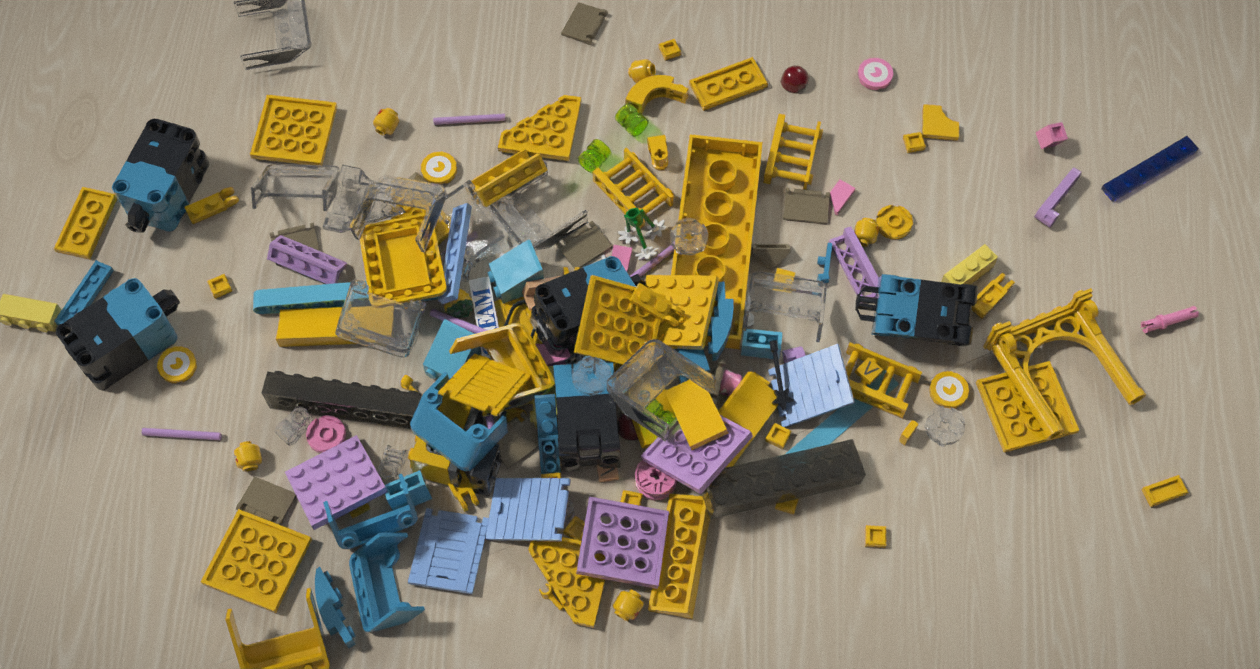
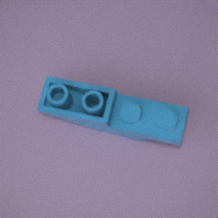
[707,282,734,361]
[535,394,561,474]
[315,567,356,649]

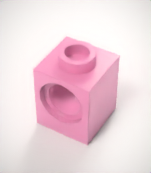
[1035,122,1068,149]

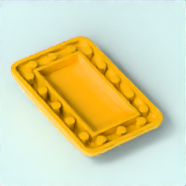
[359,213,447,308]

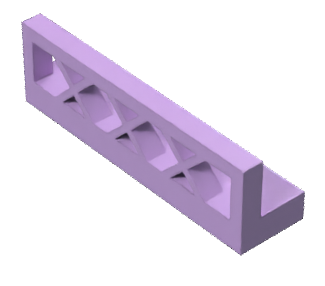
[829,226,878,303]
[267,235,347,284]

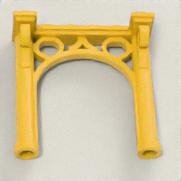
[983,288,1146,441]

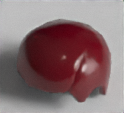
[780,65,809,93]
[617,412,638,441]

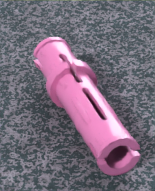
[1141,306,1199,333]

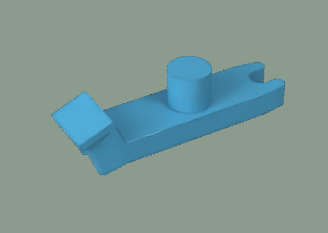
[817,242,832,286]

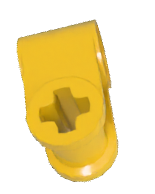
[647,135,668,170]

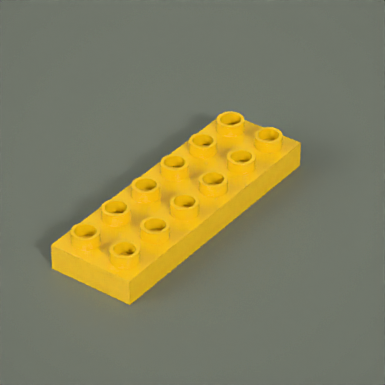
[671,134,763,350]

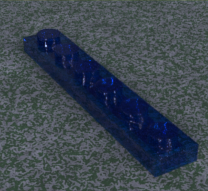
[1101,136,1199,202]

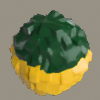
[444,288,473,318]

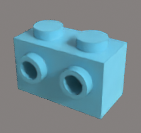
[741,328,783,359]
[385,470,432,510]

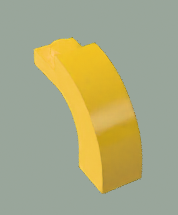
[625,75,688,115]

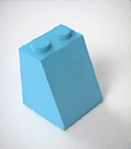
[487,239,544,303]
[423,319,481,380]

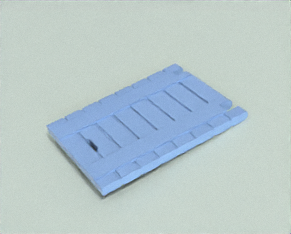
[768,344,854,428]
[485,478,571,541]
[408,508,489,594]

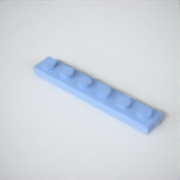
[438,203,472,304]

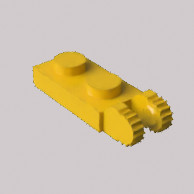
[185,187,239,224]
[971,273,1015,319]
[629,283,685,327]
[448,470,480,512]

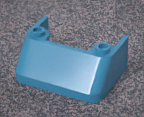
[410,372,508,471]
[323,474,418,549]
[349,533,425,632]

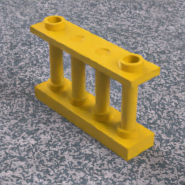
[763,114,823,190]
[592,147,674,229]
[464,149,548,207]
[845,342,922,419]

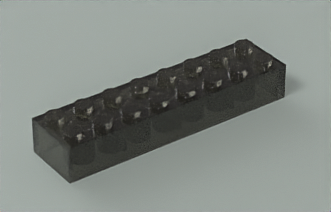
[261,371,422,429]
[702,439,866,519]

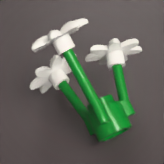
[618,208,667,261]

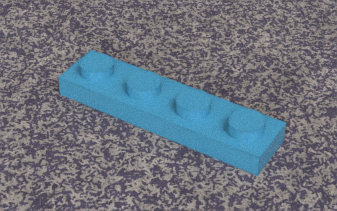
[54,260,114,326]

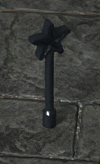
[769,340,794,410]

